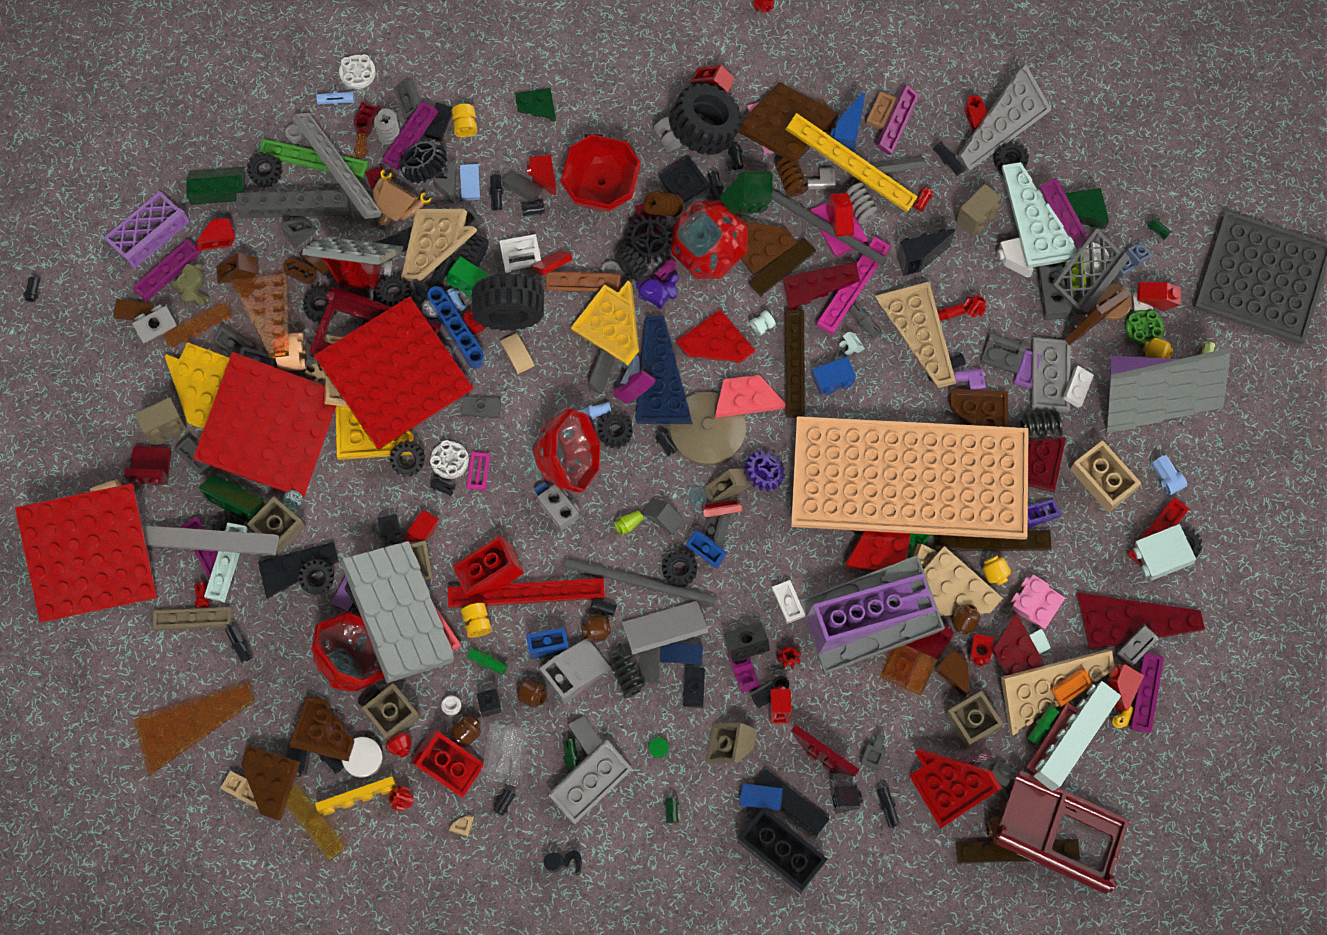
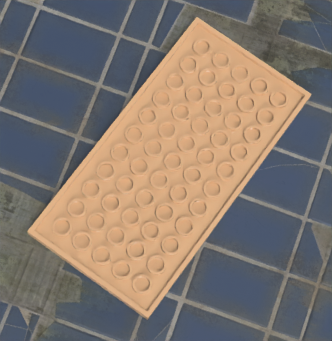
[791,417,1028,539]

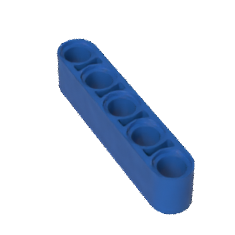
[428,286,484,369]

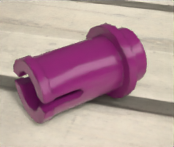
[653,258,677,282]

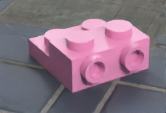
[1011,574,1065,630]

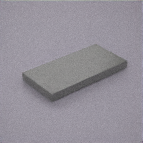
[1031,337,1070,412]
[622,601,708,654]
[547,739,633,825]

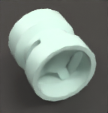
[750,310,776,336]

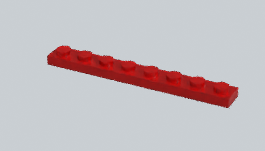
[447,578,605,608]

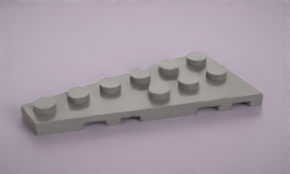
[958,64,1051,171]

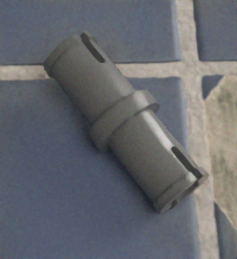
[849,303,882,339]

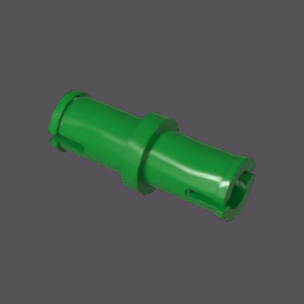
[467,647,508,675]
[1027,705,1059,745]

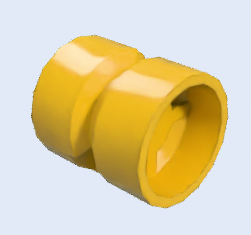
[451,104,478,137]
[461,603,492,638]

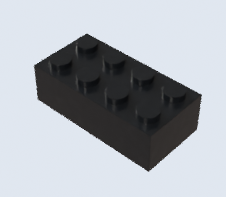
[737,807,828,894]

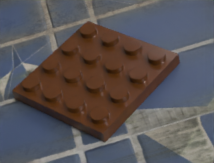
[738,82,838,164]

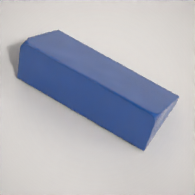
[685,529,728,568]
[739,783,783,810]

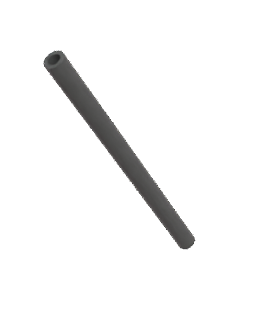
[772,189,887,266]
[564,558,717,605]

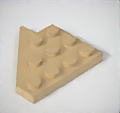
[401,209,477,281]
[923,546,1003,616]

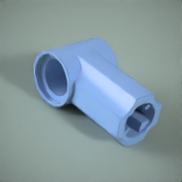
[1151,455,1187,496]

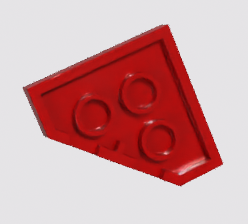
[676,309,755,363]

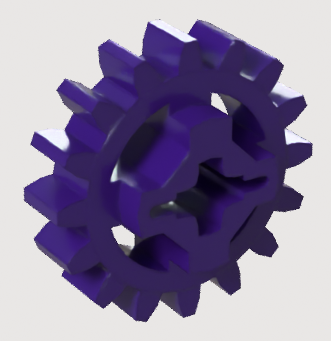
[744,450,786,492]

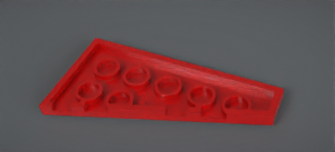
[845,531,911,572]

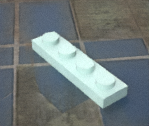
[204,523,248,602]

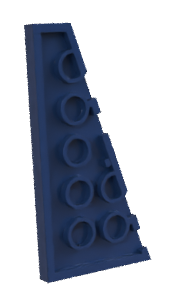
[636,316,693,424]

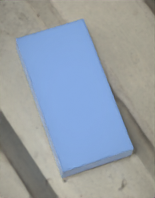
[460,164,480,201]

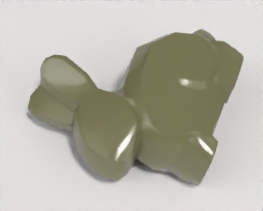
[172,264,210,305]

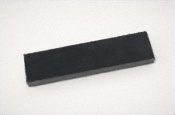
[754,769,830,836]

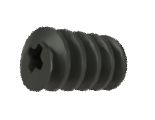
[1021,411,1063,436]
[608,654,645,698]

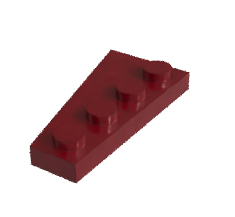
[783,262,860,310]

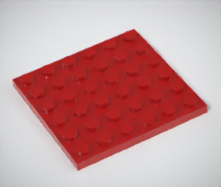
[314,296,474,450]
[193,352,337,499]
[15,483,158,622]

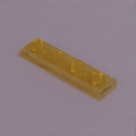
[286,785,346,861]

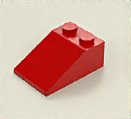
[453,535,524,596]
[409,729,485,798]

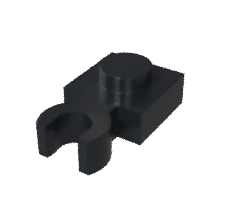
[378,514,400,547]

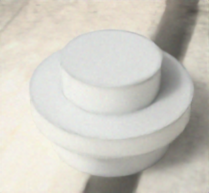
[441,695,461,715]

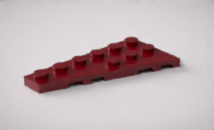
[1028,438,1066,492]
[1076,592,1205,650]

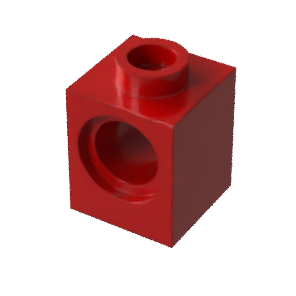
[969,634,994,666]

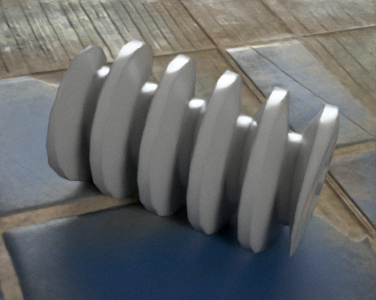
[374,108,400,145]
[843,183,878,225]

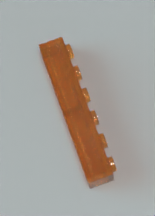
[163,302,232,348]

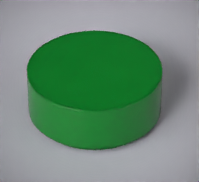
[649,738,669,759]

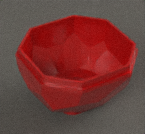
[560,134,641,212]

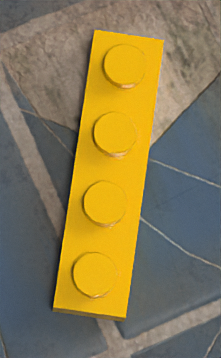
[315,776,397,815]

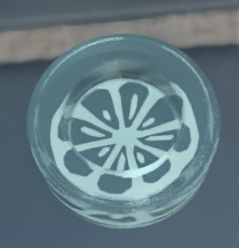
[688,487,707,507]
[283,490,303,510]

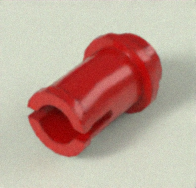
[913,187,933,212]
[194,582,211,608]

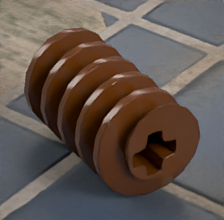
[776,157,809,197]
[644,191,684,217]

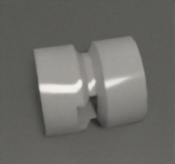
[654,117,682,151]

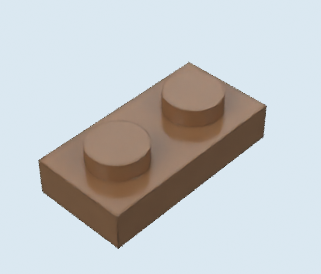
[866,91,897,130]

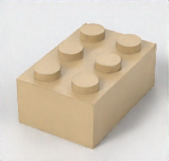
[1070,440,1141,513]

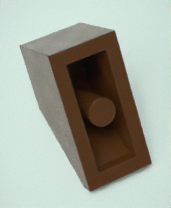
[217,253,258,284]
[935,650,970,698]

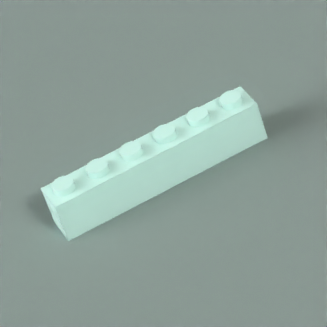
[1033,681,1121,791]

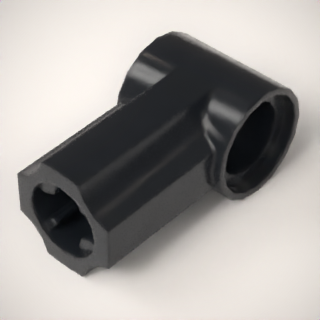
[750,676,790,709]

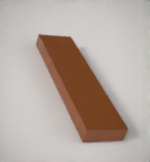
[546,271,621,292]

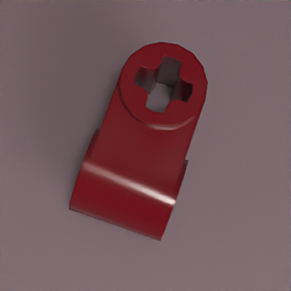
[354,101,381,137]

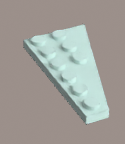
[1002,162,1083,268]

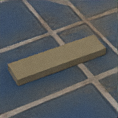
[153,606,233,630]

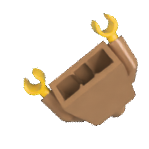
[373,170,431,227]

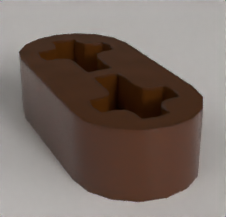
[283,258,317,284]

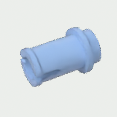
[445,288,466,312]

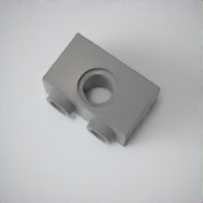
[132,305,177,344]

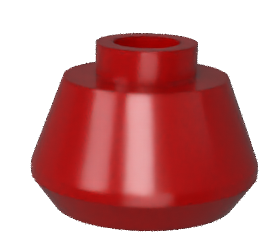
[462,310,485,335]
[386,732,412,758]

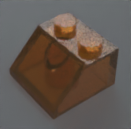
[880,645,937,696]

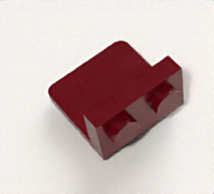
[124,446,172,486]
[899,623,955,669]

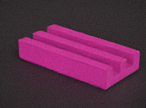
[466,451,491,491]

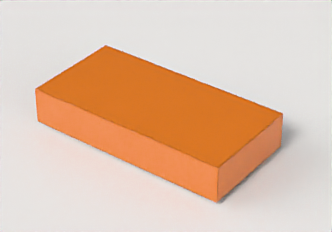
[1050,668,1093,706]

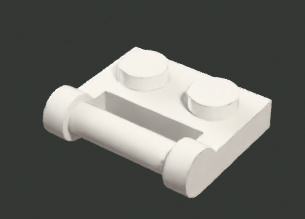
[500,234,541,273]

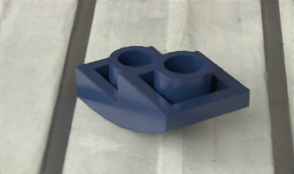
[660,643,703,665]

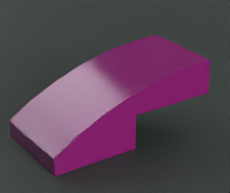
[613,371,655,403]
[727,654,760,693]

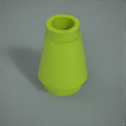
[614,510,644,535]

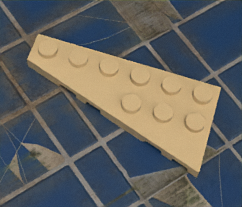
[875,282,956,388]
[1001,649,1114,735]

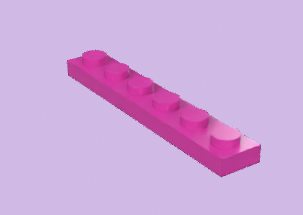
[817,237,891,335]

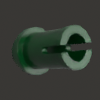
[1147,217,1172,240]
[664,798,679,823]

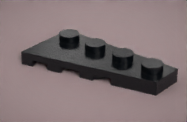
[258,542,339,599]

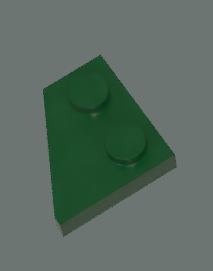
[515,88,556,121]

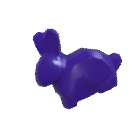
[636,274,679,309]

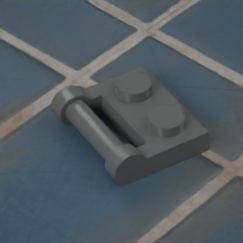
[981,331,1027,375]

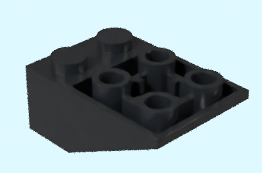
[897,228,955,276]

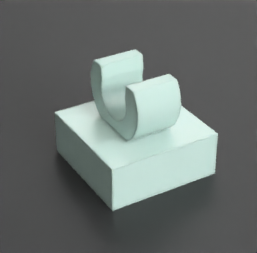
[839,332,865,355]

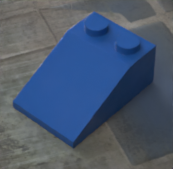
[831,93,866,152]

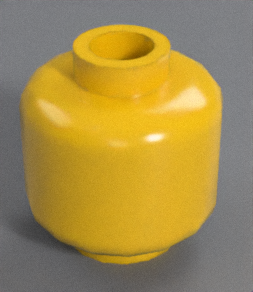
[1143,338,1173,359]
[982,555,1011,585]

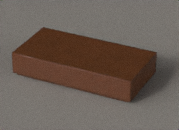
[113,299,155,322]

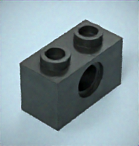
[723,621,770,662]

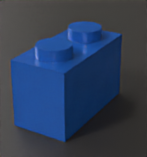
[811,357,856,395]
[526,627,569,659]

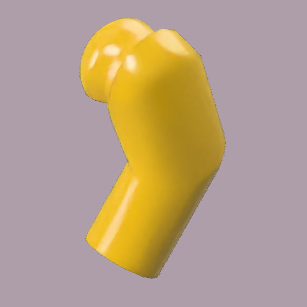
[1112,706,1134,728]

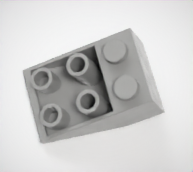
[539,638,611,704]

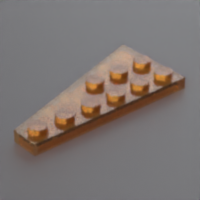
[231,273,289,358]
[134,683,255,777]

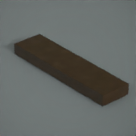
[748,238,816,297]

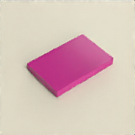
[809,202,868,258]

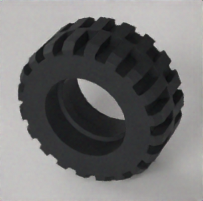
[669,84,742,155]
[472,273,544,331]

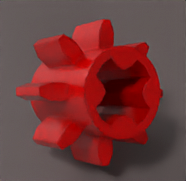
[753,0,775,13]
[963,294,987,318]
[777,645,802,670]
[388,786,413,811]

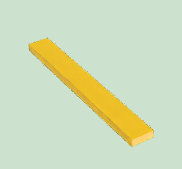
[786,113,918,213]

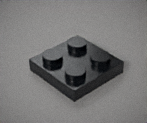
[659,157,710,204]

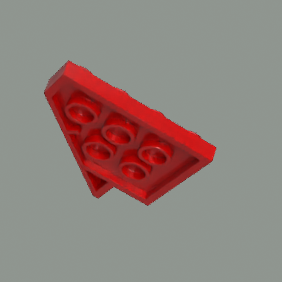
[909,749,1002,829]

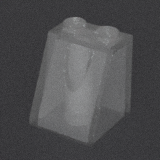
[482,722,532,786]

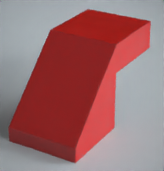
[403,510,440,542]

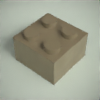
[956,184,1002,237]
[135,398,186,445]
[247,496,305,555]
[362,683,420,741]
[945,691,1004,749]

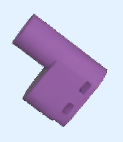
[954,368,986,390]

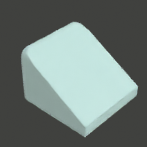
[1029,629,1051,654]

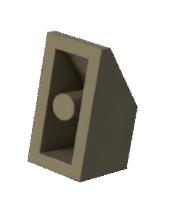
[704,468,752,503]

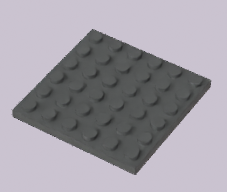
[1194,210,1327,345]

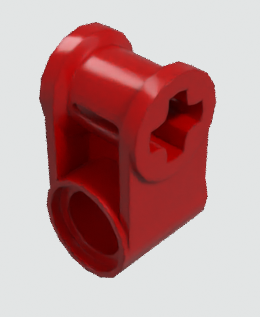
[964,95,987,133]

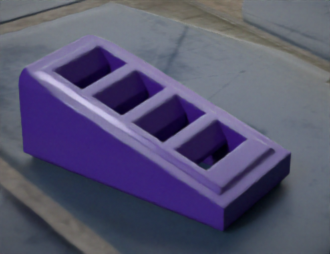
[1027,499,1061,529]

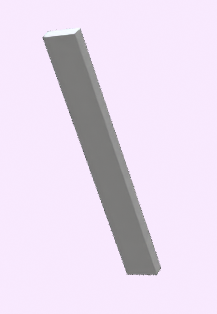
[292,113,382,219]
[142,525,279,556]

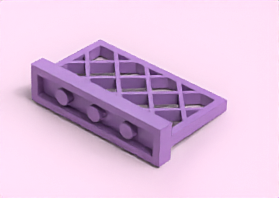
[104,191,190,269]

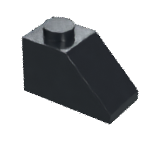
[831,786,863,814]

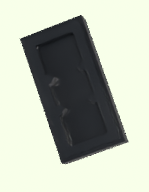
[424,103,453,141]
[683,667,705,708]

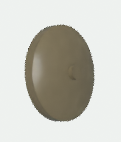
[670,392,746,465]

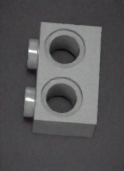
[537,484,580,531]

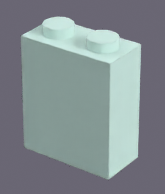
[1133,524,1196,581]

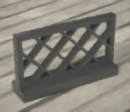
[1051,228,1130,314]

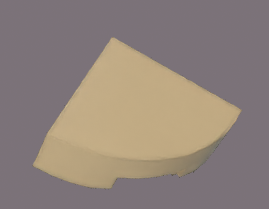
[449,816,474,837]

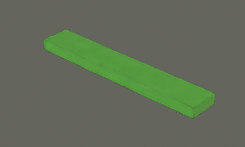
[258,139,369,180]

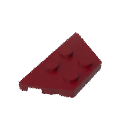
[991,614,1045,676]
[791,724,860,777]

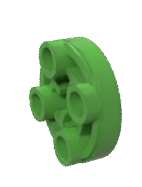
[1125,310,1164,346]

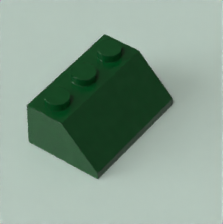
[186,167,246,205]
[719,171,773,214]
[198,475,266,522]

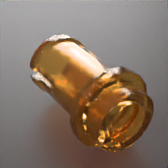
[353,133,368,158]

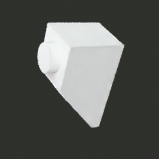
[997,238,1034,278]

